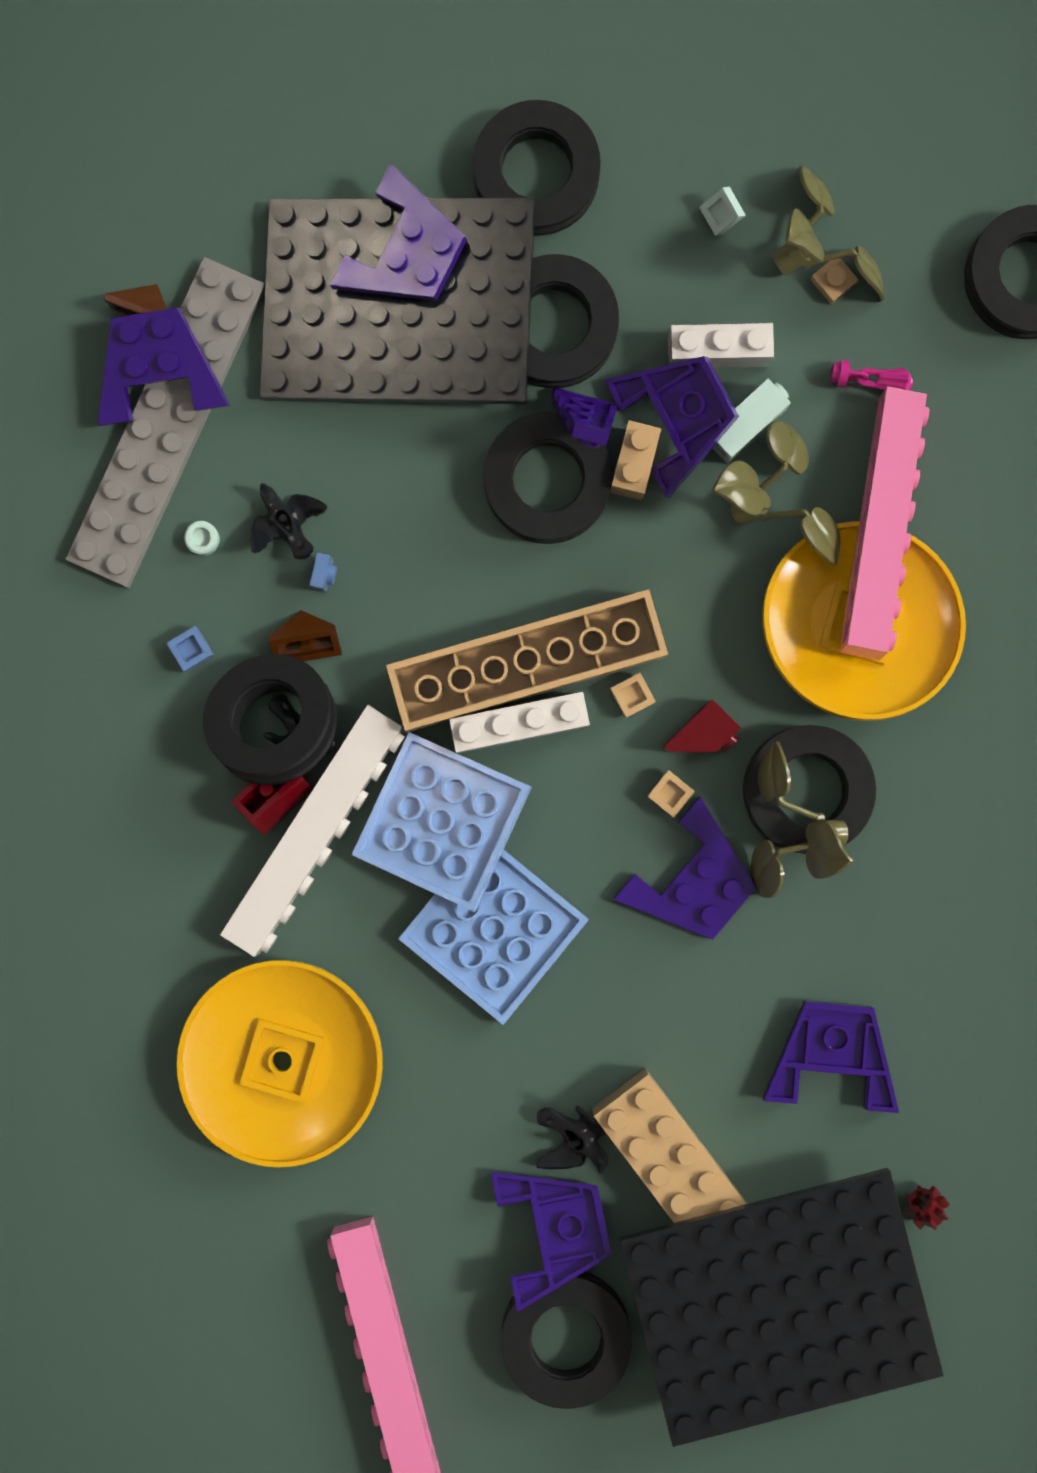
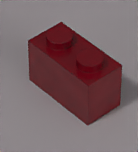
[230,776,314,835]

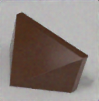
[104,284,168,315]
[269,610,342,661]

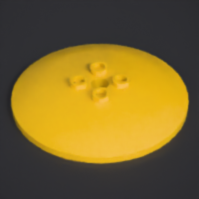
[762,521,966,721]
[177,960,383,1167]

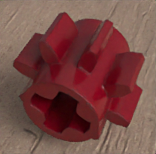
[904,1185,950,1230]

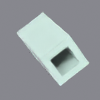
[713,378,791,464]

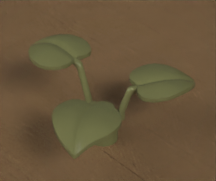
[773,165,884,302]
[712,421,840,567]
[751,741,853,898]

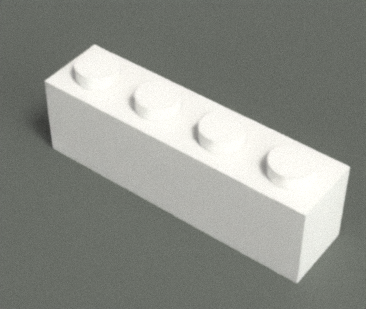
[449,692,590,753]

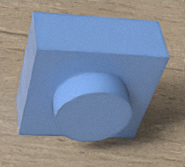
[309,553,337,592]
[167,626,215,673]

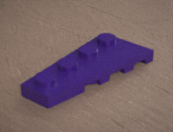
[551,387,618,448]

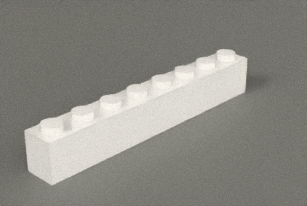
[220,705,405,957]

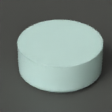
[184,521,220,556]

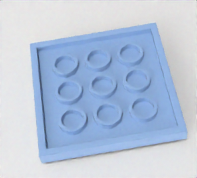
[352,732,532,912]
[398,850,589,1025]

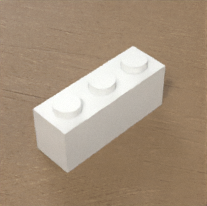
[668,323,774,368]

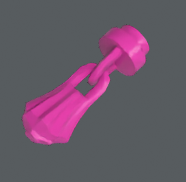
[830,360,913,390]

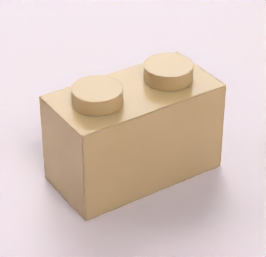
[610,420,661,501]

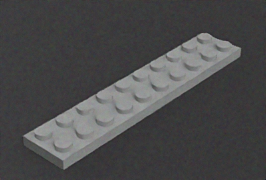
[65,257,265,589]

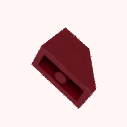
[661,699,741,753]

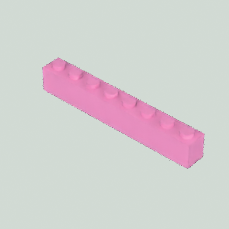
[839,386,930,660]
[327,1216,441,1473]

